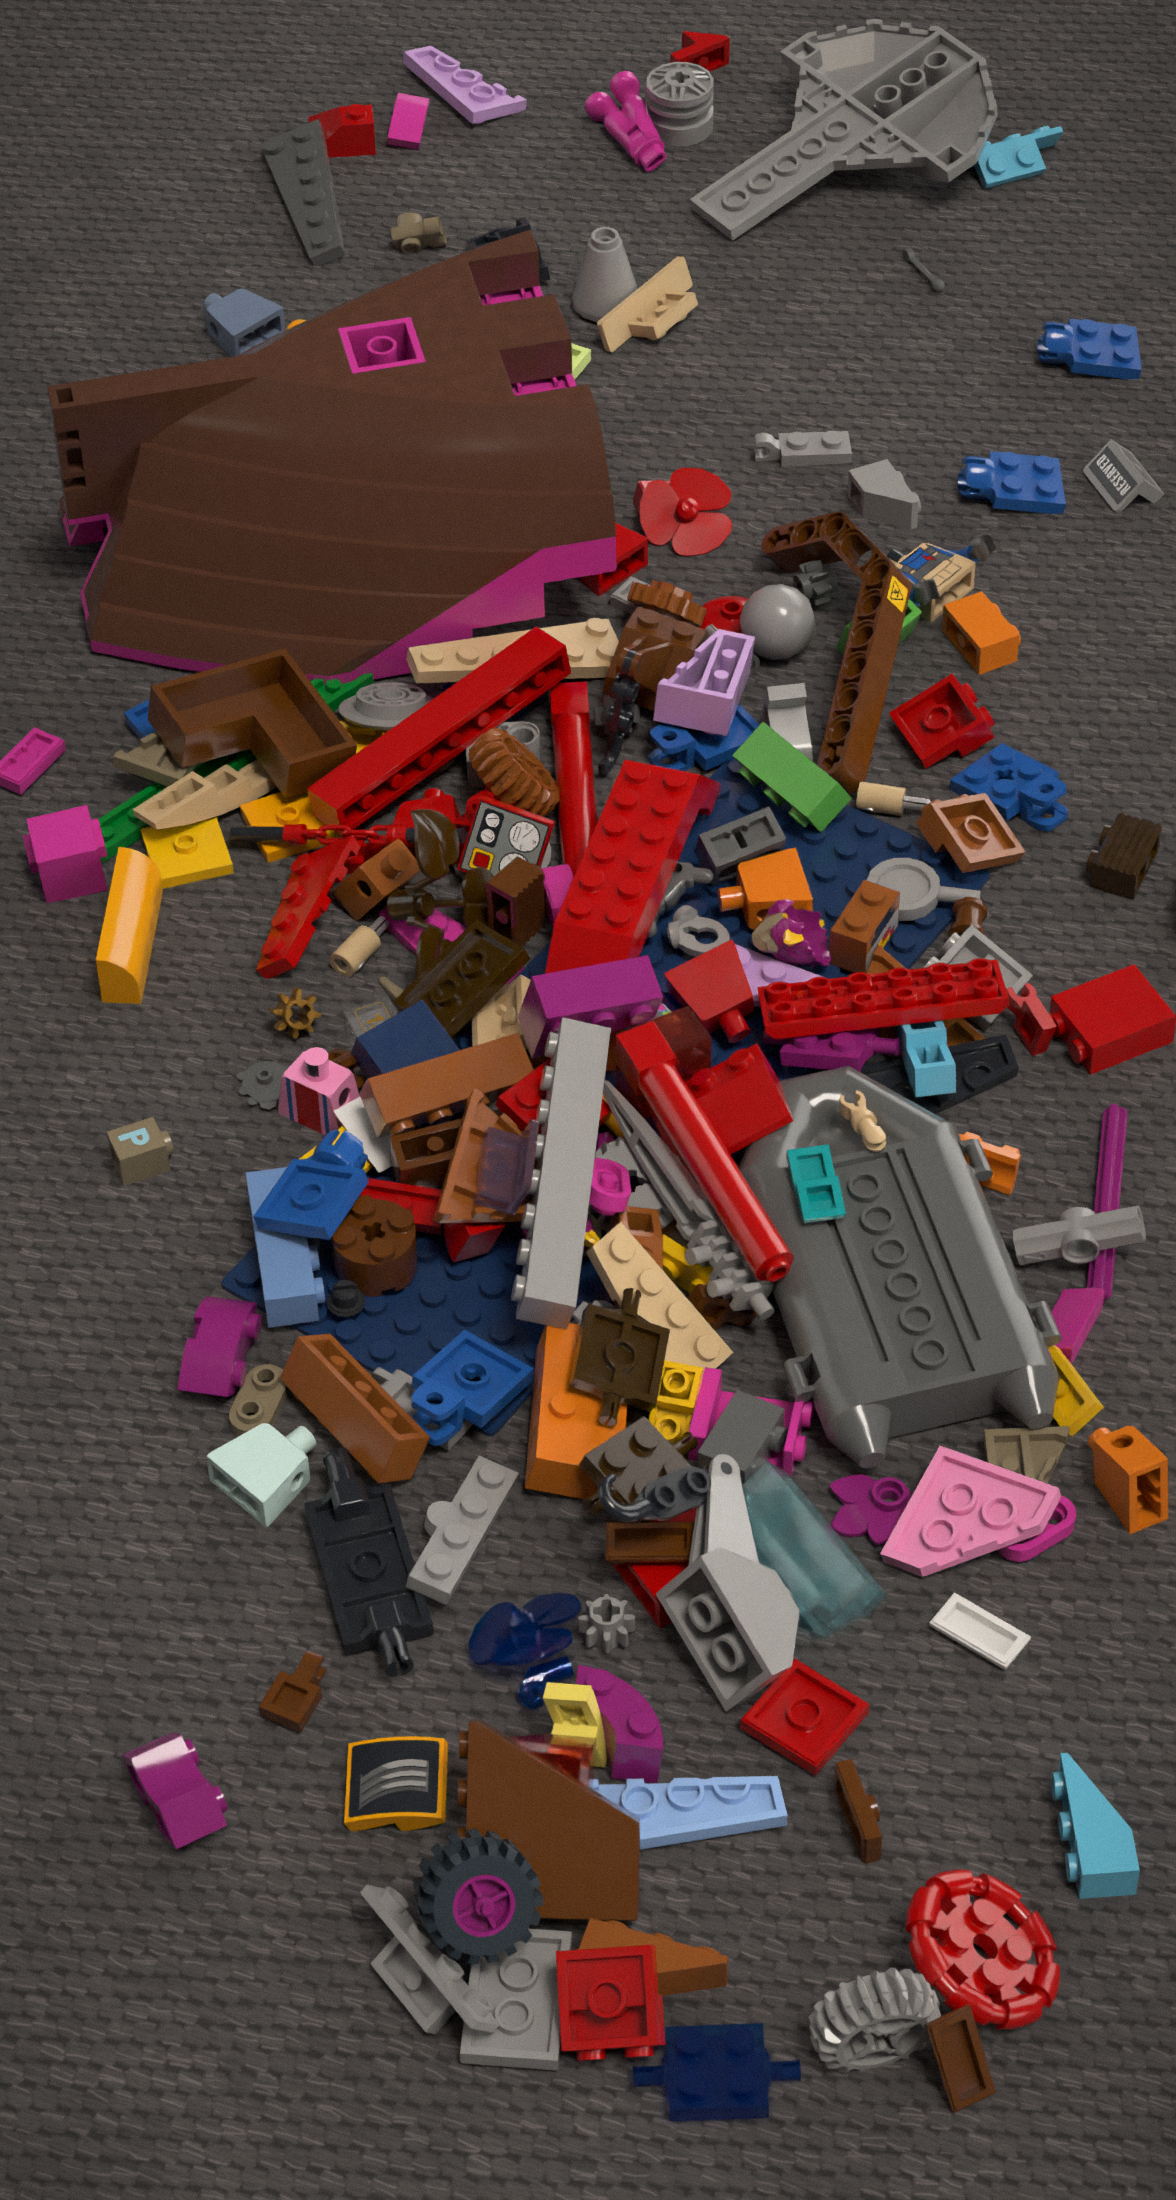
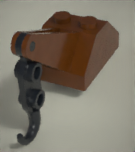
[598,607,710,775]

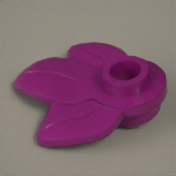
[830,1474,911,1545]

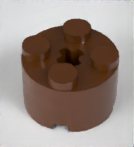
[331,1195,418,1297]

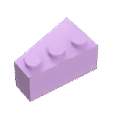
[653,629,755,736]

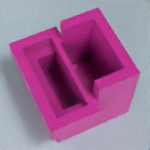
[23,805,108,903]

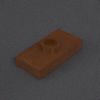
[834,1759,882,1864]

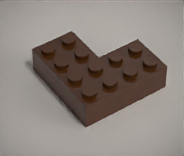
[148,648,357,798]

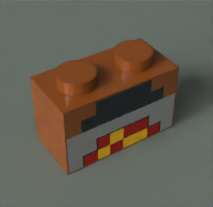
[829,880,900,973]

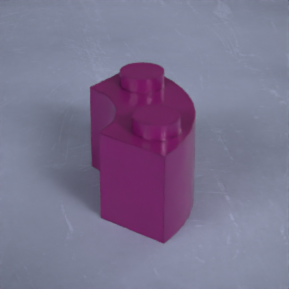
[177,1296,261,1397]
[576,1665,663,1783]
[121,1732,228,1849]

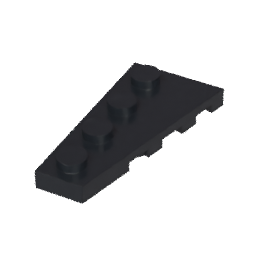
[860,1034,1019,1114]

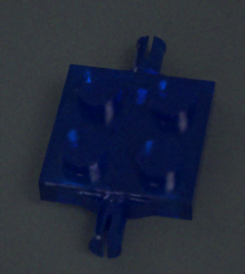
[633,2023,801,2121]

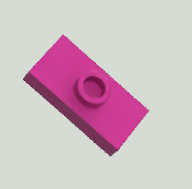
[0,727,66,795]

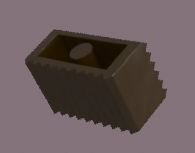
[1086,812,1162,899]

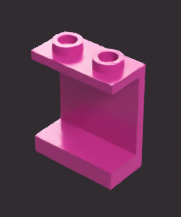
[688,1367,814,1476]

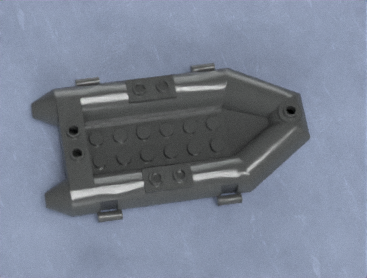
[738,1066,1062,1468]

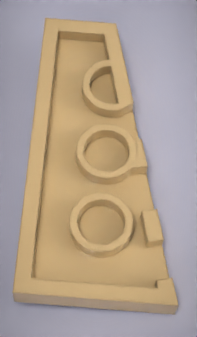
[586,1222,733,1373]

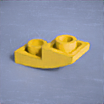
[649,1360,704,1459]

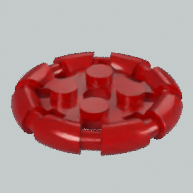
[905,1869,1060,2030]

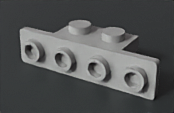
[360,1885,500,2034]

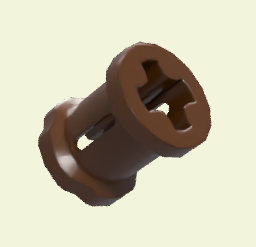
[949,897,988,938]

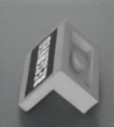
[1083,439,1164,513]

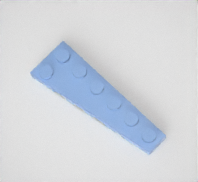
[580,1776,788,1850]

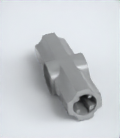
[1013,1205,1146,1265]

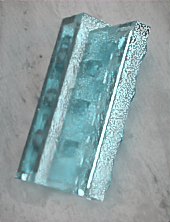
[742,1461,887,1636]

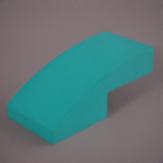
[786,1144,846,1224]

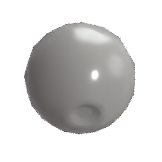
[739,584,816,660]

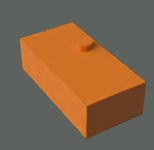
[525,1323,627,1499]

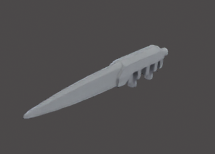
[603,1080,774,1320]

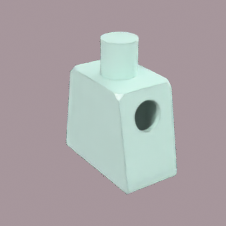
[206,1423,317,1527]

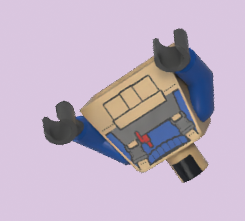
[887,533,997,623]

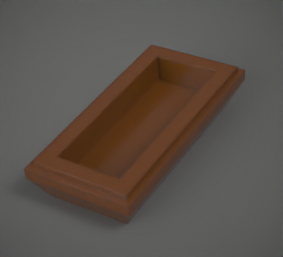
[606,1522,695,1564]
[925,2004,996,2113]

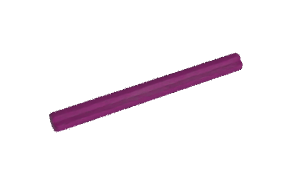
[1087,1104,1128,1303]

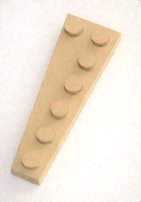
[406,618,619,683]

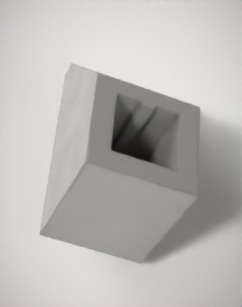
[848,459,921,529]

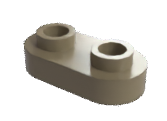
[229,1364,289,1437]

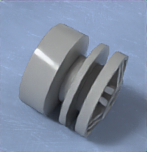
[646,62,714,146]

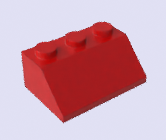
[649,1044,794,1175]

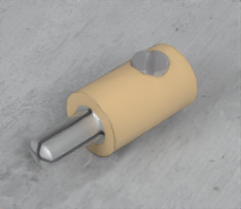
[856,781,930,816]
[329,916,389,977]

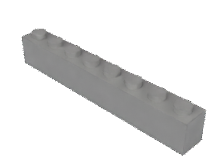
[511,1017,611,1329]

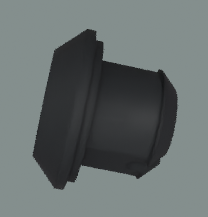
[327,1280,365,1317]

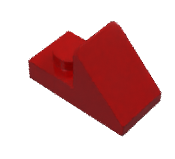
[670,31,730,72]

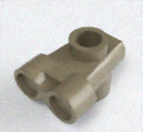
[391,213,447,253]

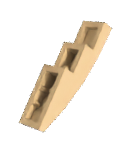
[132,759,277,830]

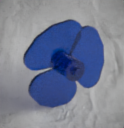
[469,1592,582,1666]

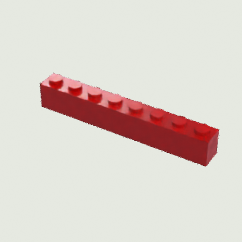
[307,626,571,835]

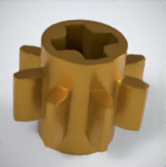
[268,987,322,1039]

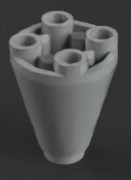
[572,227,638,322]

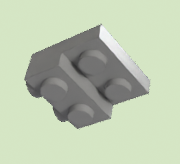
[923,925,1033,1031]

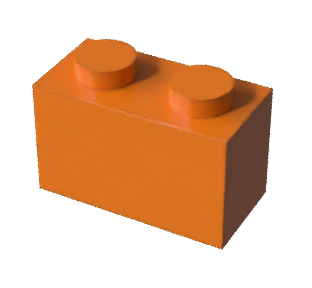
[942,591,1021,675]

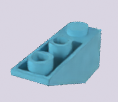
[1051,1753,1140,1899]

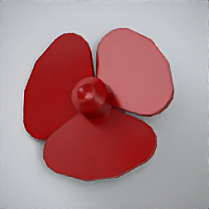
[640,468,732,557]

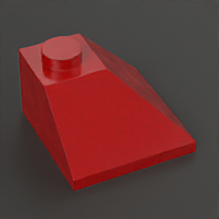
[308,104,376,158]

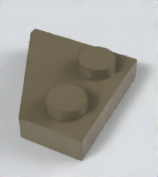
[113,733,197,786]
[983,1426,1069,1484]

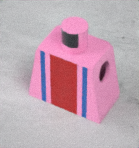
[278,1047,360,1135]

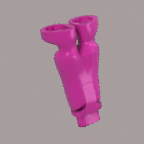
[585,71,667,171]

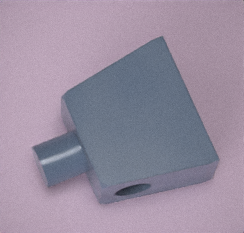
[203,289,285,357]

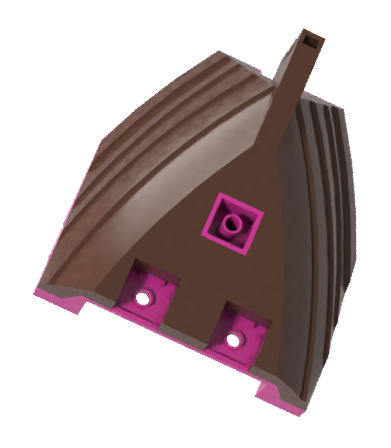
[47,229,616,685]

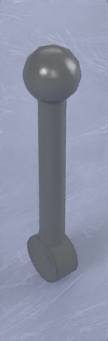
[902,248,945,292]

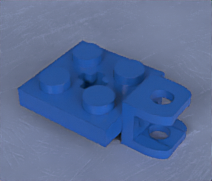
[649,704,760,771]
[950,743,1068,831]
[411,1330,534,1446]

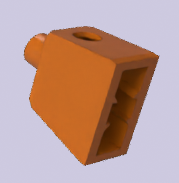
[717,847,813,930]
[1088,1426,1168,1534]

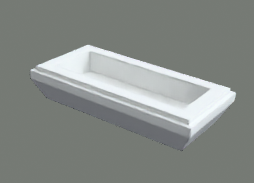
[929,1592,1031,1670]

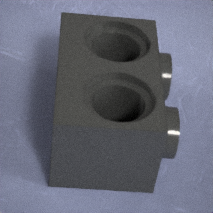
[695,807,786,887]

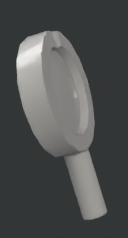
[867,858,981,921]

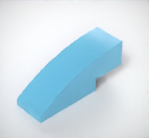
[895,1020,956,1097]

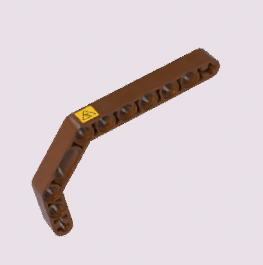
[761,511,912,795]

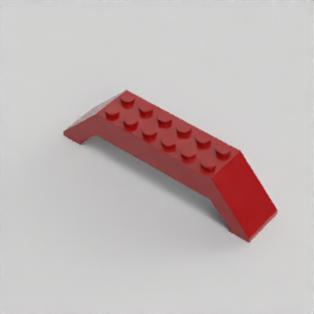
[545,760,721,974]

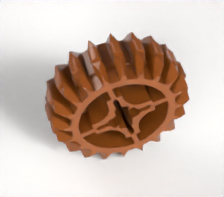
[468,727,560,817]

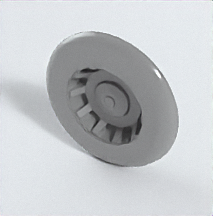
[339,682,434,731]

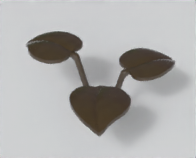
[387,809,494,979]

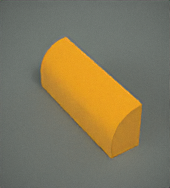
[96,847,163,1004]

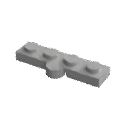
[406,1456,519,1605]

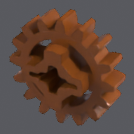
[627,580,707,627]

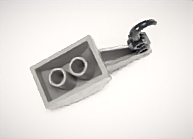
[598,1454,800,1712]

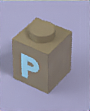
[106,1117,174,1186]

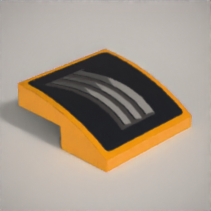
[344,1736,448,1831]

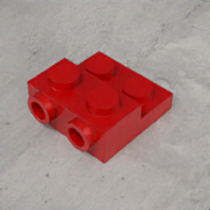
[889,673,995,769]
[556,1944,666,2061]

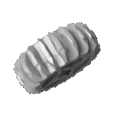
[808,1968,941,2073]

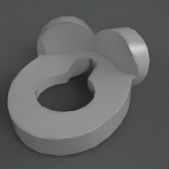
[667,905,730,957]

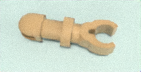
[839,1090,886,1152]

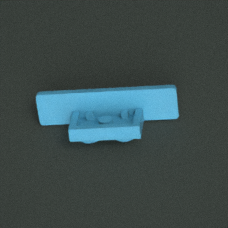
[972,126,1063,189]

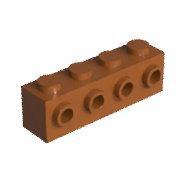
[359,1033,534,1138]
[280,1334,430,1483]

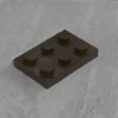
[393,920,531,1038]

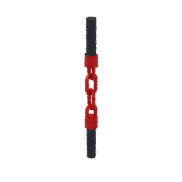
[230,824,466,846]

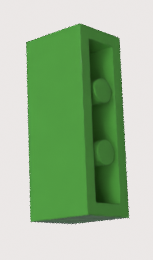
[732,722,852,833]

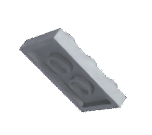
[460,1928,572,2071]

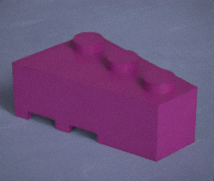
[517,955,663,1059]

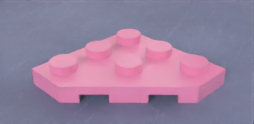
[880,1446,1061,1577]

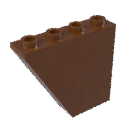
[457,1719,640,1920]

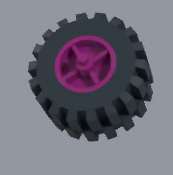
[413,1829,543,1964]

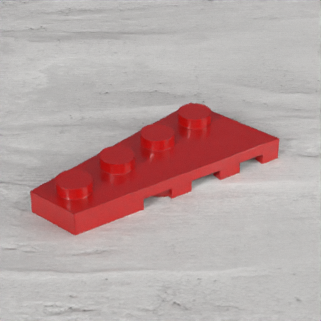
[256,835,362,979]

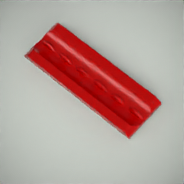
[757,958,1009,1039]

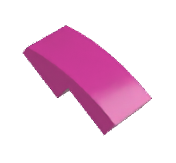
[387,93,430,150]

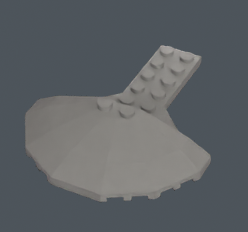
[690,19,998,240]

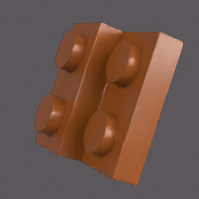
[916,793,1025,873]

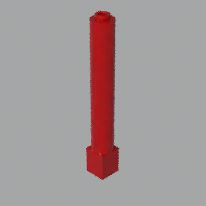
[550,682,598,877]
[615,1021,794,1282]

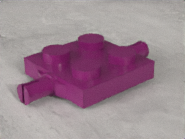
[763,1027,901,1072]

